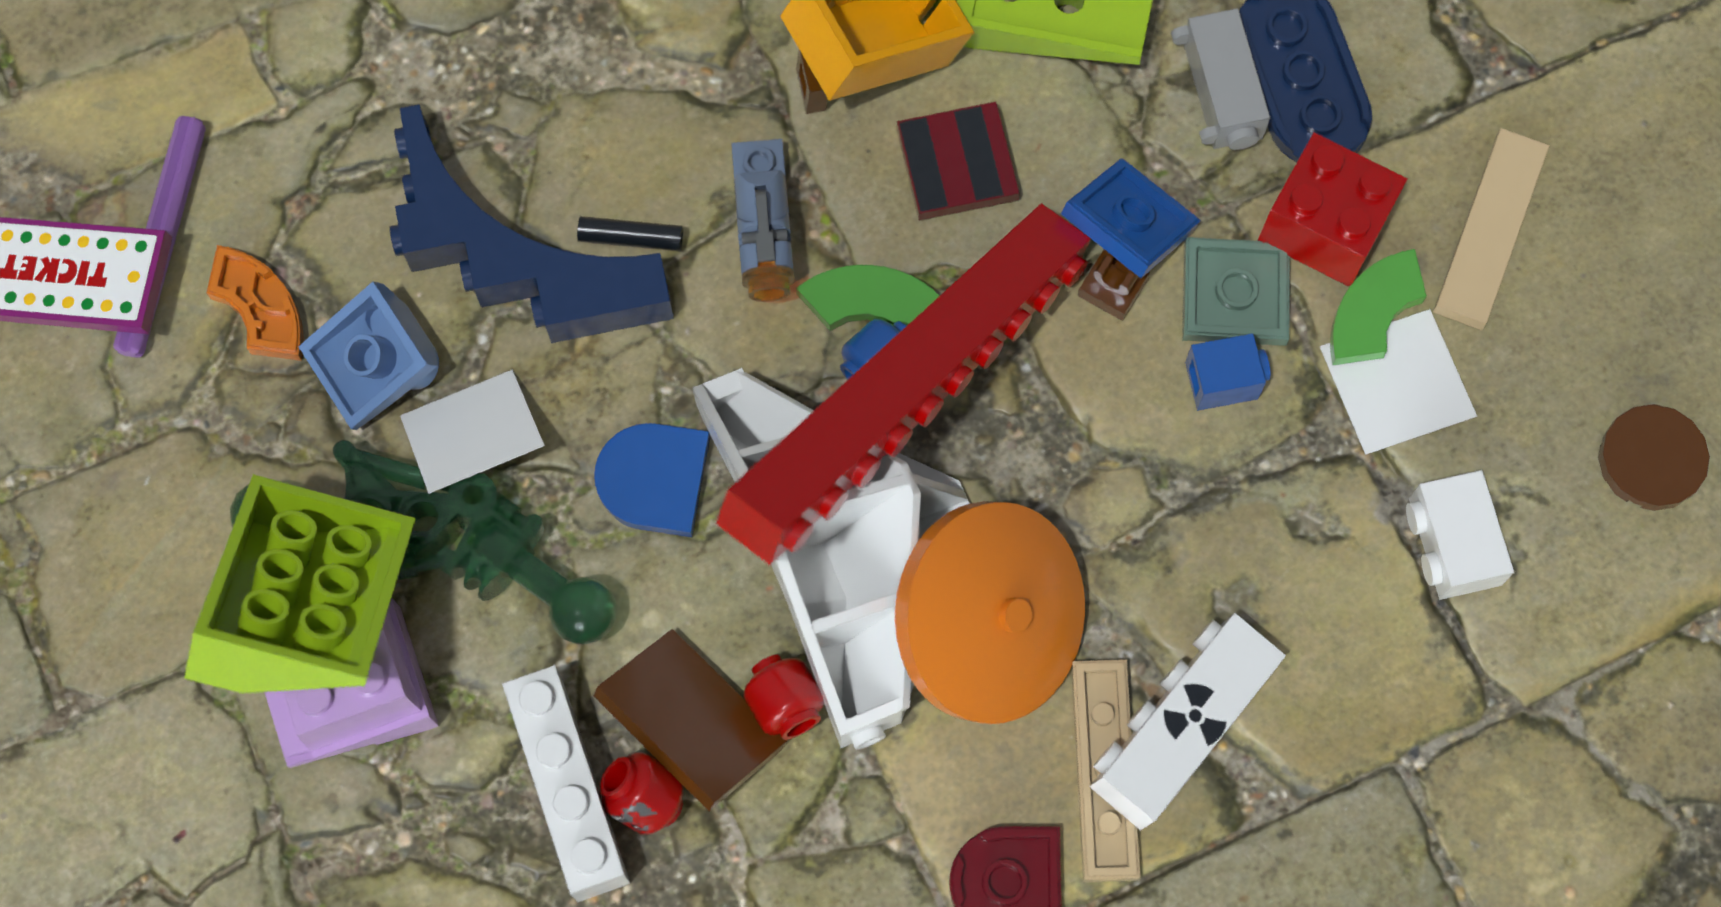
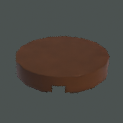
[1598,404,1710,511]

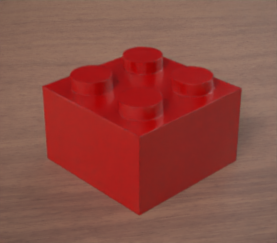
[1257,132,1408,287]

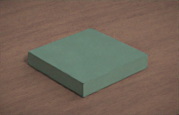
[1182,237,1290,346]

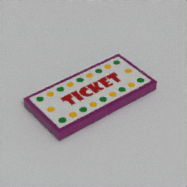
[0,217,173,334]

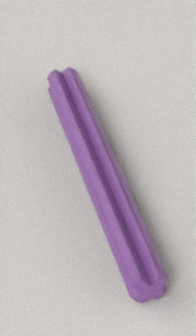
[113,116,206,358]

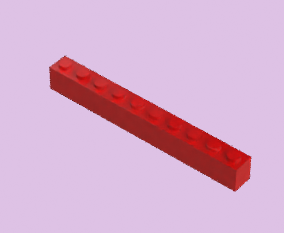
[716,203,1091,565]

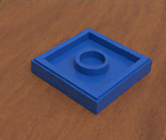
[1061,158,1201,278]

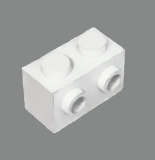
[1406,470,1514,600]

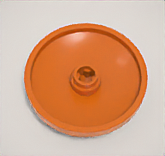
[895,501,1085,724]

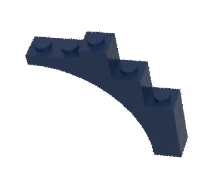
[389,104,674,343]

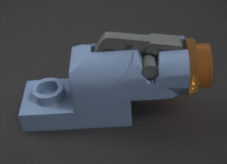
[731,139,795,302]

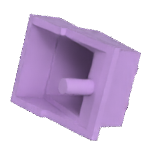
[265,598,439,768]

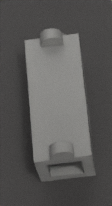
[1171,8,1270,150]

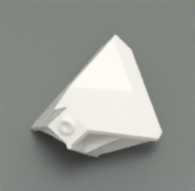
[693,368,970,750]

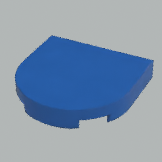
[594,423,710,537]

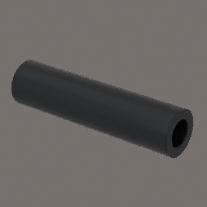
[577,216,683,252]

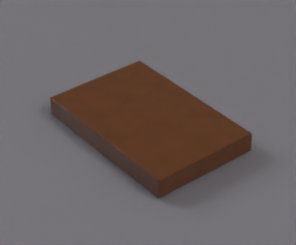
[593,629,787,811]

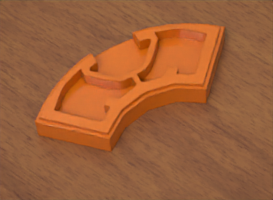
[206,245,304,361]

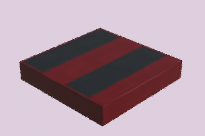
[897,101,1020,221]

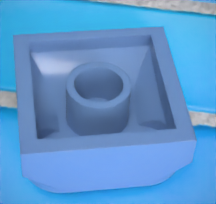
[298,281,439,430]

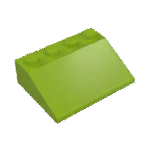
[184,474,415,693]

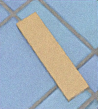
[1433,128,1550,330]
[1071,660,1140,882]

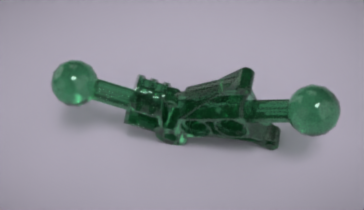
[230,440,618,645]

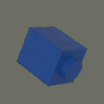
[1185,333,1271,411]

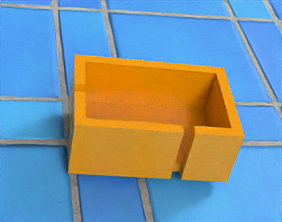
[780,0,974,101]

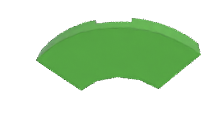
[1330,249,1426,366]
[796,265,940,331]

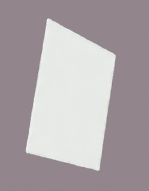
[1319,309,1477,455]
[400,370,545,493]

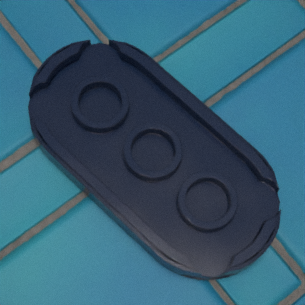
[1239,0,1372,162]

